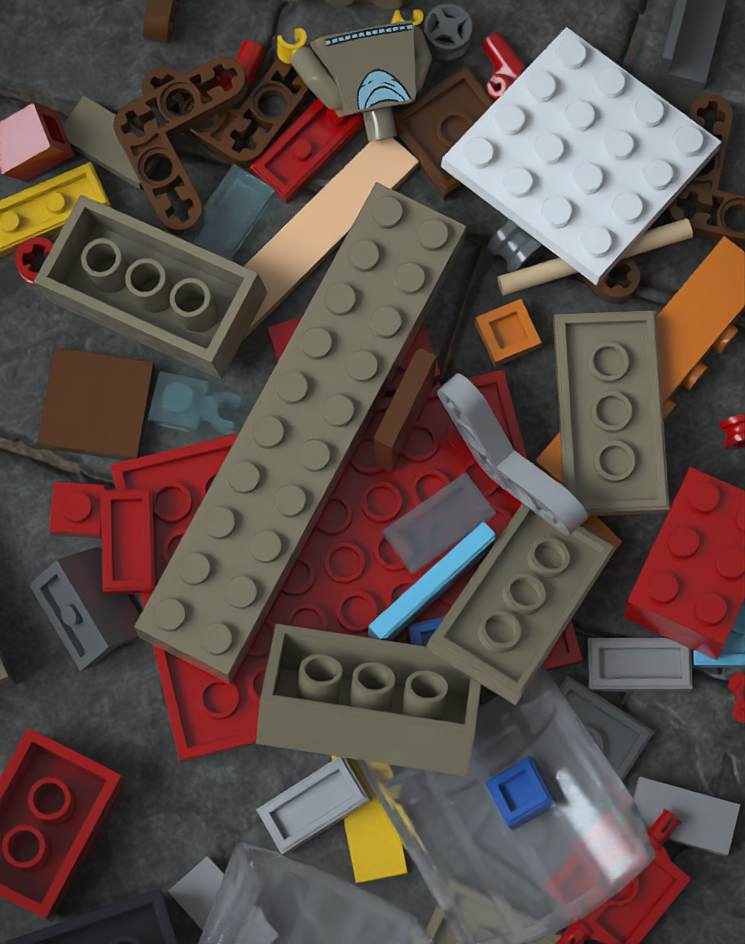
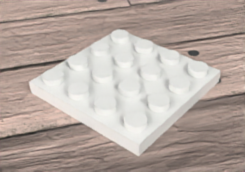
[441,27,721,285]

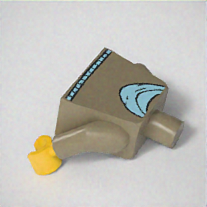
[277,10,432,142]

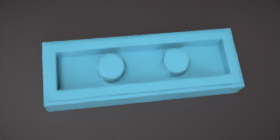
[368,521,496,641]

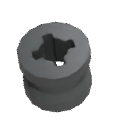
[424,4,472,64]
[487,220,547,272]

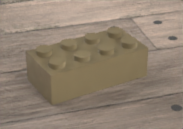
[34,195,268,380]
[256,624,481,776]

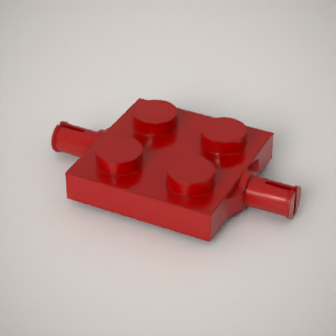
[541,809,691,944]

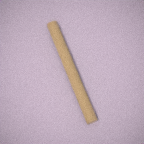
[497,218,693,296]

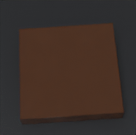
[393,66,495,200]
[37,347,155,461]
[374,348,436,472]

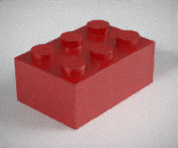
[623,467,745,661]
[0,728,126,923]

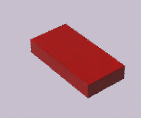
[101,488,156,595]

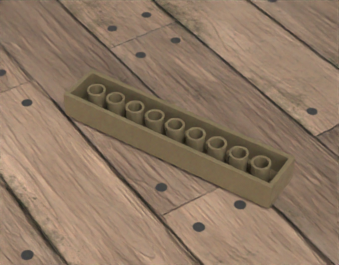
[134,182,467,684]

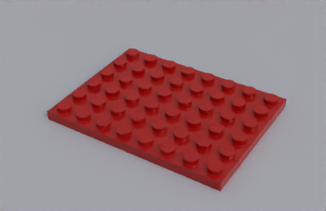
[110,370,582,763]

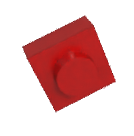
[49,482,106,539]

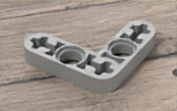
[437,373,589,536]

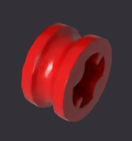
[15,237,54,287]
[718,413,745,450]

